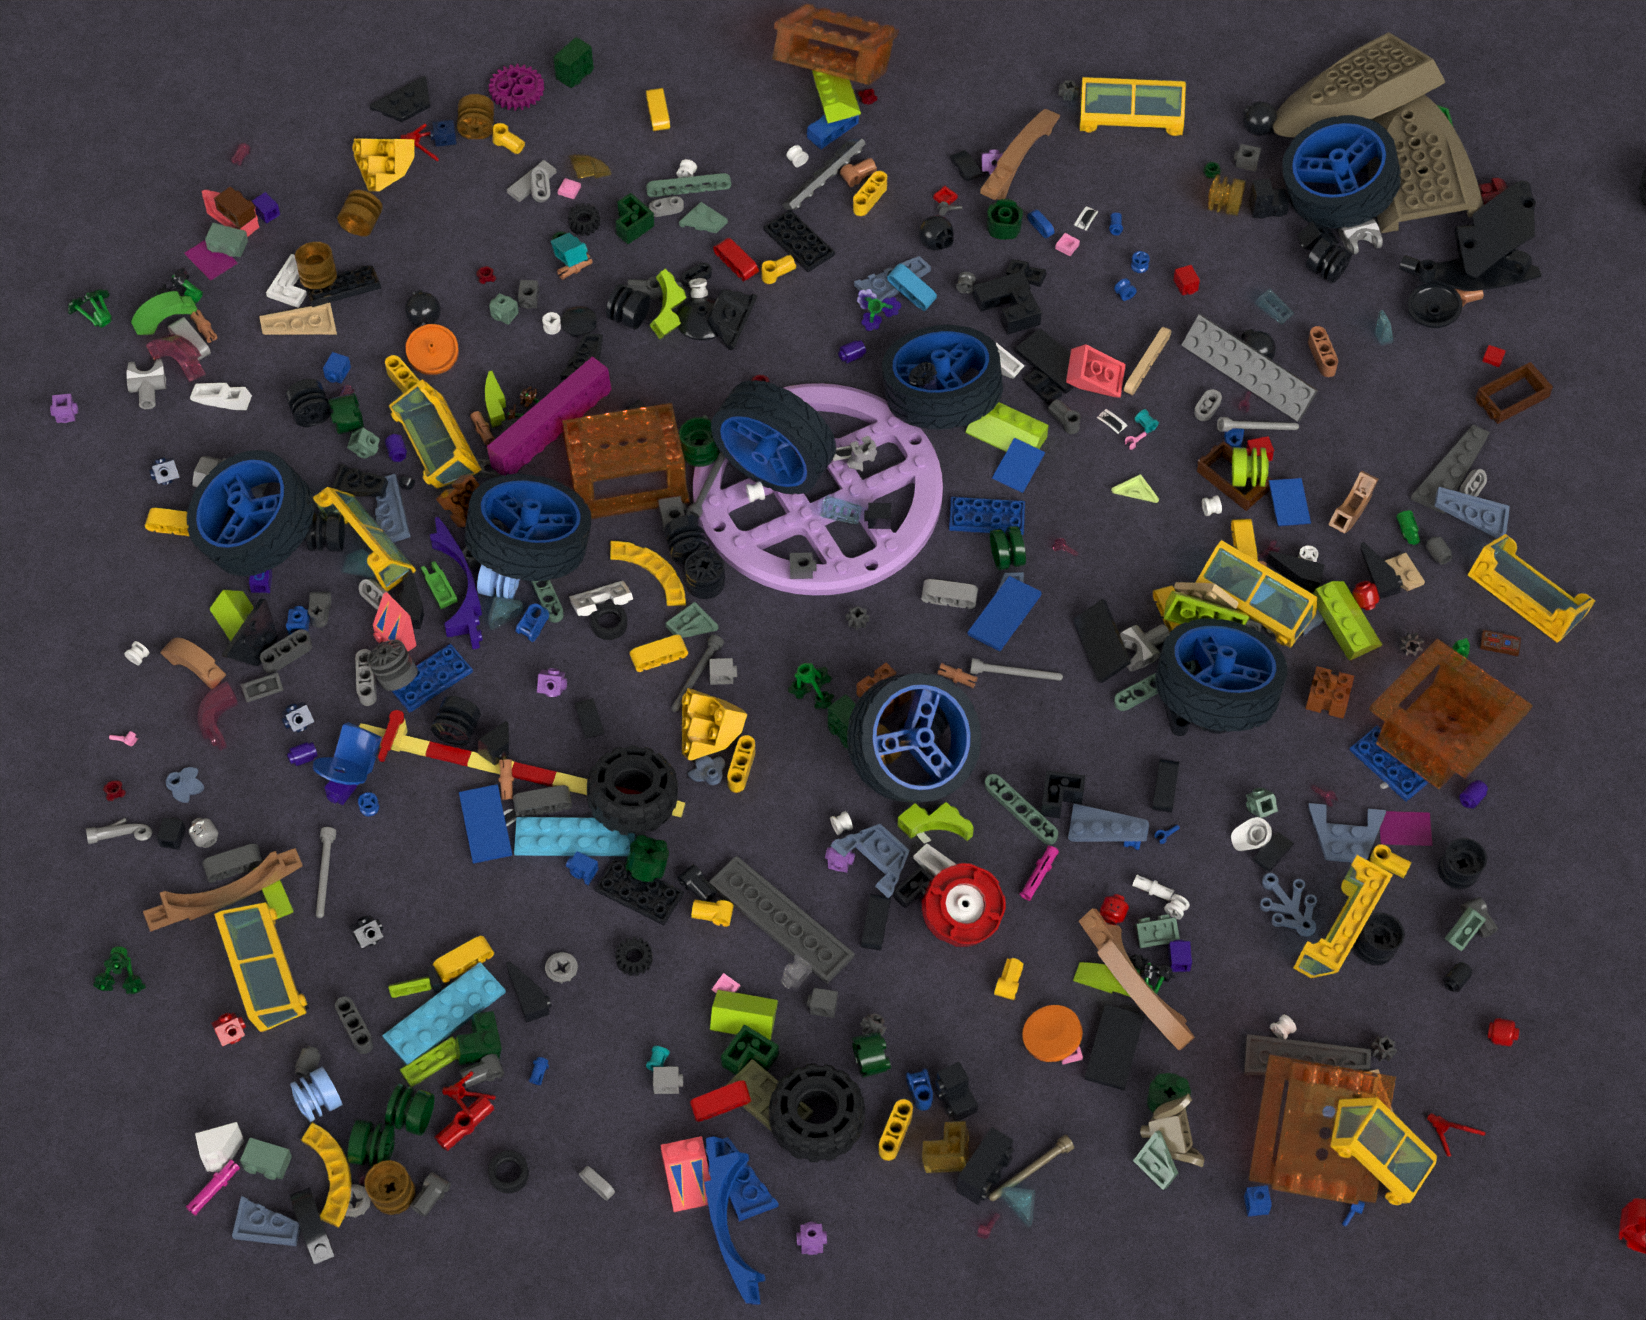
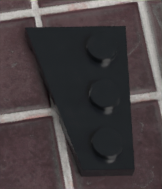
[560,333,603,380]
[332,464,388,497]

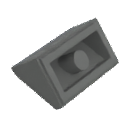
[241,672,284,703]

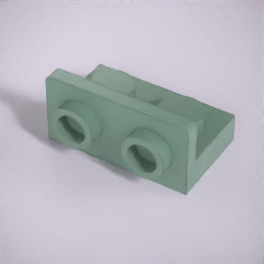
[1133,914,1180,948]

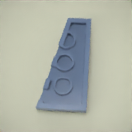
[854,256,931,303]
[374,474,411,543]
[1434,487,1510,539]

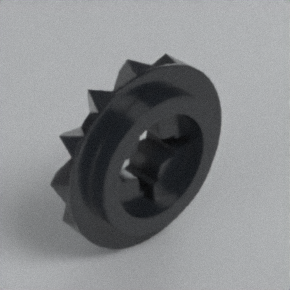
[909,362,937,388]

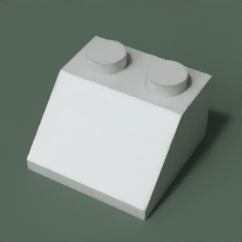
[195,1122,244,1172]

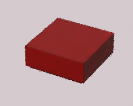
[933,186,958,205]
[1482,345,1506,367]

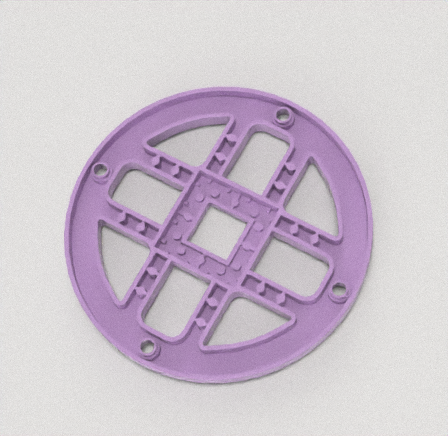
[693,383,943,595]

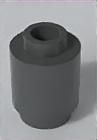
[1426,536,1453,565]
[295,1046,321,1079]

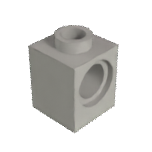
[710,658,737,685]
[653,1067,683,1094]

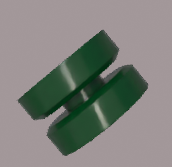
[989,525,1026,571]

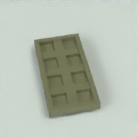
[725,1059,813,1132]

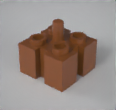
[436,474,479,527]
[857,663,911,720]
[1306,666,1354,719]

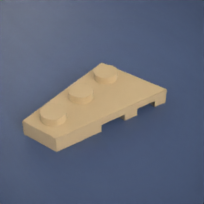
[1174,582,1239,609]

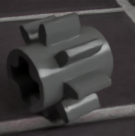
[1058,80,1079,101]
[846,606,869,630]
[1399,632,1424,656]
[860,1014,887,1035]
[1370,1036,1397,1062]

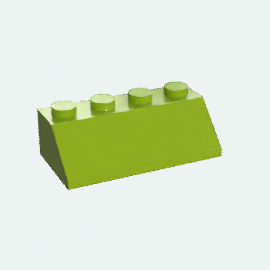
[812,66,861,124]
[966,402,1049,452]
[1313,581,1382,661]
[1163,590,1249,625]

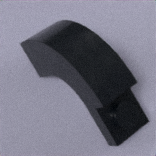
[290,1187,335,1264]

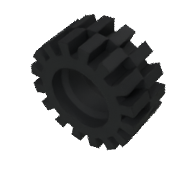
[568,203,600,236]
[616,937,653,976]

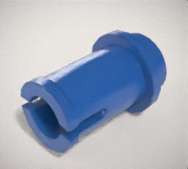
[1109,213,1123,235]
[529,1057,549,1085]

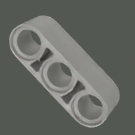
[168,317,211,363]
[921,579,978,609]
[355,649,377,706]

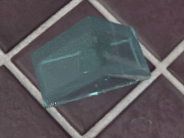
[341,549,377,579]
[488,597,524,631]
[1001,1187,1035,1228]

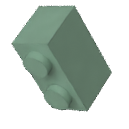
[205,223,248,257]
[240,1138,292,1180]

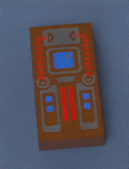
[1480,630,1521,656]

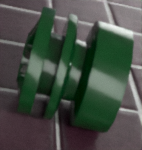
[679,417,720,467]
[385,1084,435,1136]
[348,1119,395,1167]

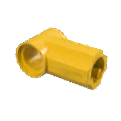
[492,123,525,154]
[761,255,796,284]
[1369,844,1412,878]
[692,900,734,927]
[994,958,1024,1000]

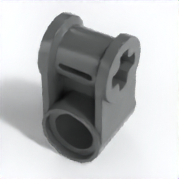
[308,592,331,628]

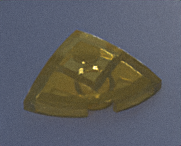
[569,154,612,179]

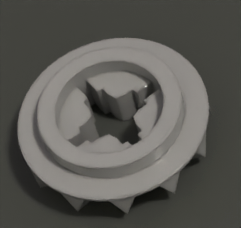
[545,952,578,984]
[345,1184,371,1218]

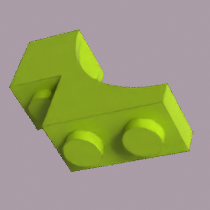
[650,269,687,339]
[898,802,974,841]

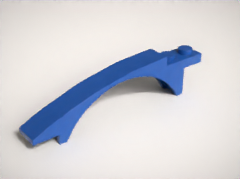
[704,1137,765,1305]

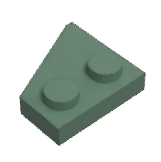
[679,202,728,233]
[665,602,718,638]
[1133,1130,1178,1190]

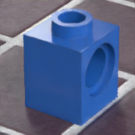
[323,352,351,384]
[1244,1185,1272,1216]

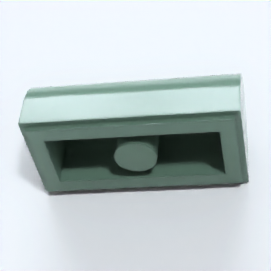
[1444,907,1486,951]

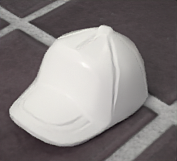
[1231,817,1272,851]

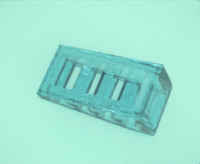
[1254,288,1295,324]
[1374,310,1393,346]
[820,495,862,524]

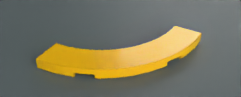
[610,541,686,606]
[301,1122,352,1228]

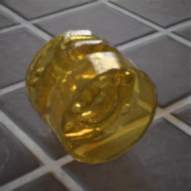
[1208,174,1246,216]

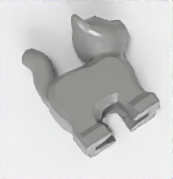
[847,436,877,472]

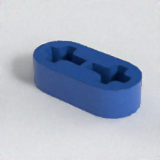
[1027,209,1054,239]

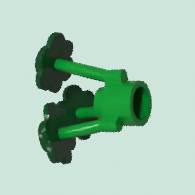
[68,289,112,328]

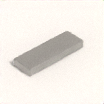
[507,160,557,202]

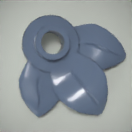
[687,755,725,785]
[166,767,204,803]

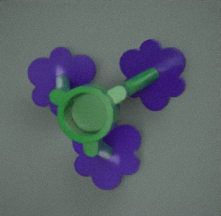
[857,289,901,331]

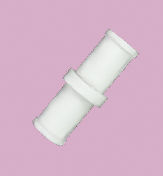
[1132,874,1174,902]

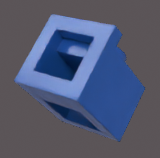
[286,606,310,635]
[566,851,599,885]

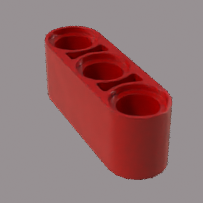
[713,237,759,282]
[690,1080,752,1122]

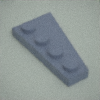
[1068,804,1149,842]

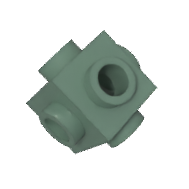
[489,293,519,325]
[347,428,380,459]
[1246,787,1278,818]

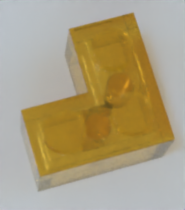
[922,1121,969,1173]

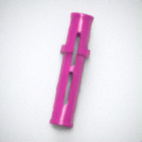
[1020,846,1059,901]
[186,1159,240,1216]

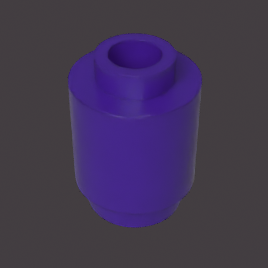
[838,340,866,363]
[385,434,407,462]
[287,742,318,767]
[1459,780,1488,809]

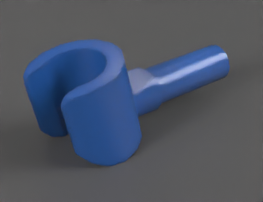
[1155,825,1180,844]
[1342,1200,1365,1227]

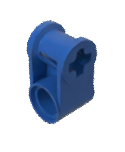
[1224,428,1244,448]
[516,604,549,642]
[906,1068,933,1111]

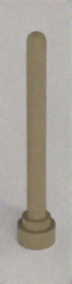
[988,1135,1074,1201]

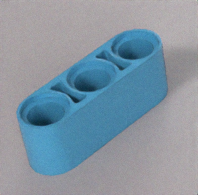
[887,263,937,311]

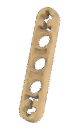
[1124,327,1172,395]

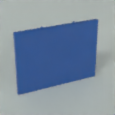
[992,438,1045,493]
[1269,478,1311,526]

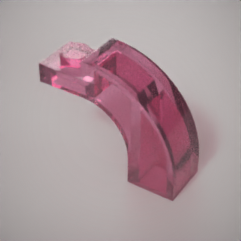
[146,334,206,382]
[198,682,238,751]

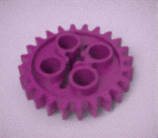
[489,64,544,111]

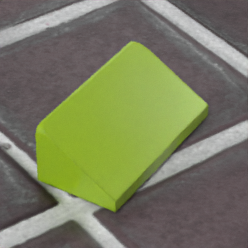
[389,976,432,998]

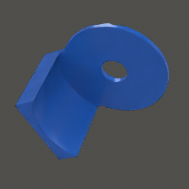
[313,722,382,785]

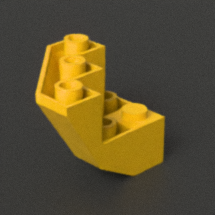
[352,139,414,191]
[682,688,747,760]

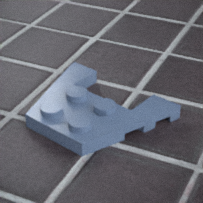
[1308,803,1386,863]
[831,824,910,898]

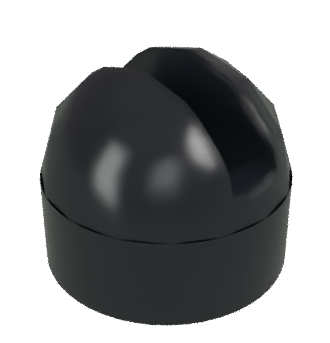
[399,476,416,491]

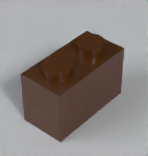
[214,187,256,228]

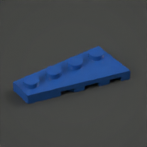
[724,1137,779,1221]

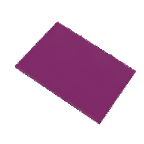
[184,240,238,281]
[1380,811,1432,846]

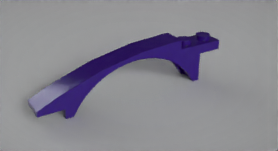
[430,517,483,649]

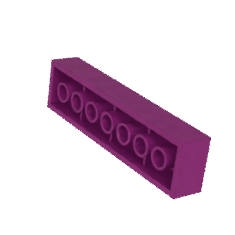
[487,356,612,476]

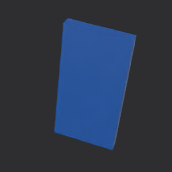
[949,497,1025,535]
[968,576,1042,651]
[392,643,473,713]
[1350,725,1434,802]
[459,784,512,864]

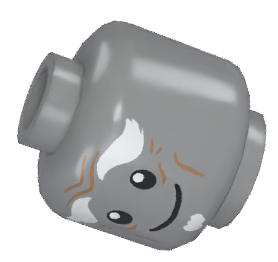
[188,818,218,848]

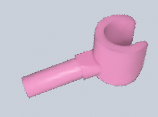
[1125,432,1147,449]
[109,731,138,746]

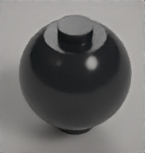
[1242,101,1277,136]
[919,215,954,251]
[405,290,441,327]
[1241,329,1276,360]

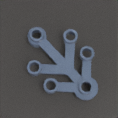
[1260,873,1317,937]

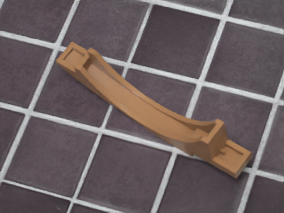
[980,109,1060,200]
[143,848,302,932]
[1078,908,1195,1050]

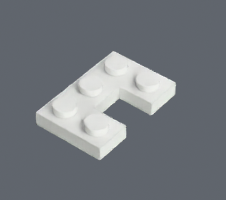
[266,254,307,308]
[569,581,633,616]

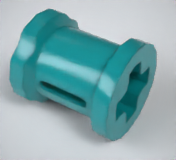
[1134,409,1159,434]
[646,1046,670,1071]

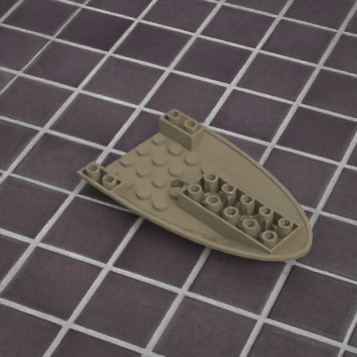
[1273,32,1445,137]
[1367,94,1484,233]

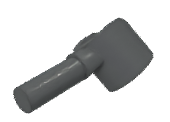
[937,201,962,216]

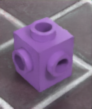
[981,149,1003,175]
[50,394,78,423]
[537,668,567,697]
[825,841,855,873]
[796,1222,827,1255]

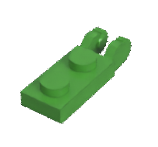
[420,561,458,609]

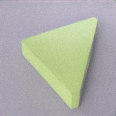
[1111,474,1159,503]

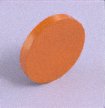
[406,324,459,375]
[1022,1005,1083,1062]

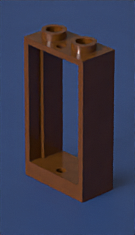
[1475,362,1553,424]
[1197,441,1272,511]

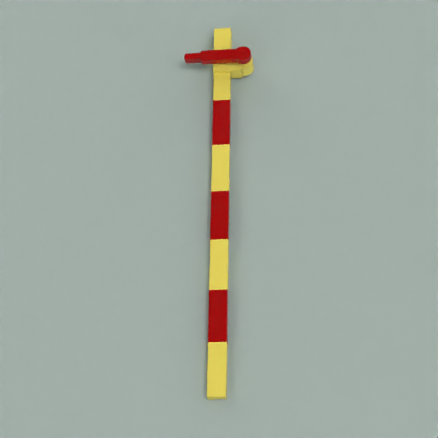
[359,710,685,817]

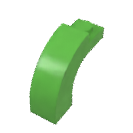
[131,291,197,335]

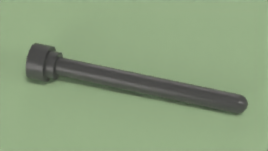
[686,451,726,518]
[671,635,724,712]

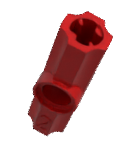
[435,1095,494,1151]

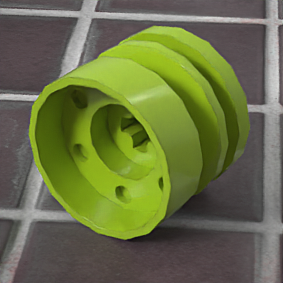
[1232,447,1268,487]

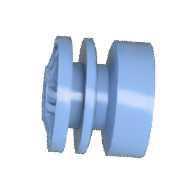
[477,565,520,601]
[290,1067,342,1122]

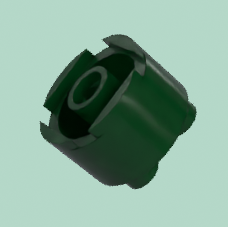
[987,199,1023,240]
[329,393,364,434]
[625,835,669,882]
[852,1031,891,1078]
[1147,1073,1191,1113]

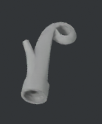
[86,818,152,844]

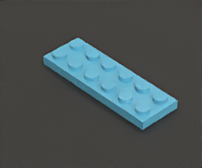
[514,817,635,856]
[382,962,506,1065]

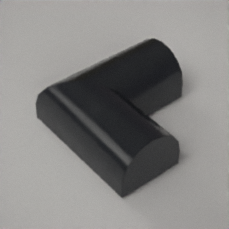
[893,866,933,908]

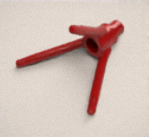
[401,124,439,161]
[442,1071,496,1117]
[1427,1113,1485,1157]

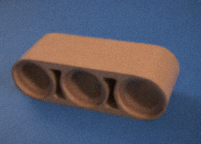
[1308,326,1338,377]

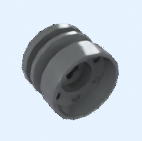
[367,640,418,691]

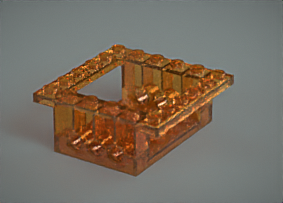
[772,4,899,85]
[562,403,690,519]
[1369,639,1533,789]
[1248,1054,1396,1205]

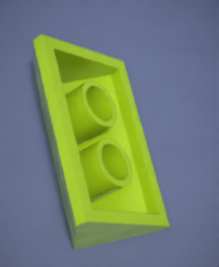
[210,590,254,642]
[710,990,778,1040]

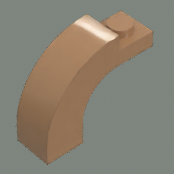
[1329,471,1379,534]
[160,638,226,689]

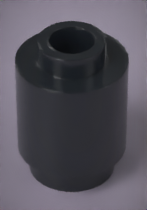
[1443,962,1472,992]

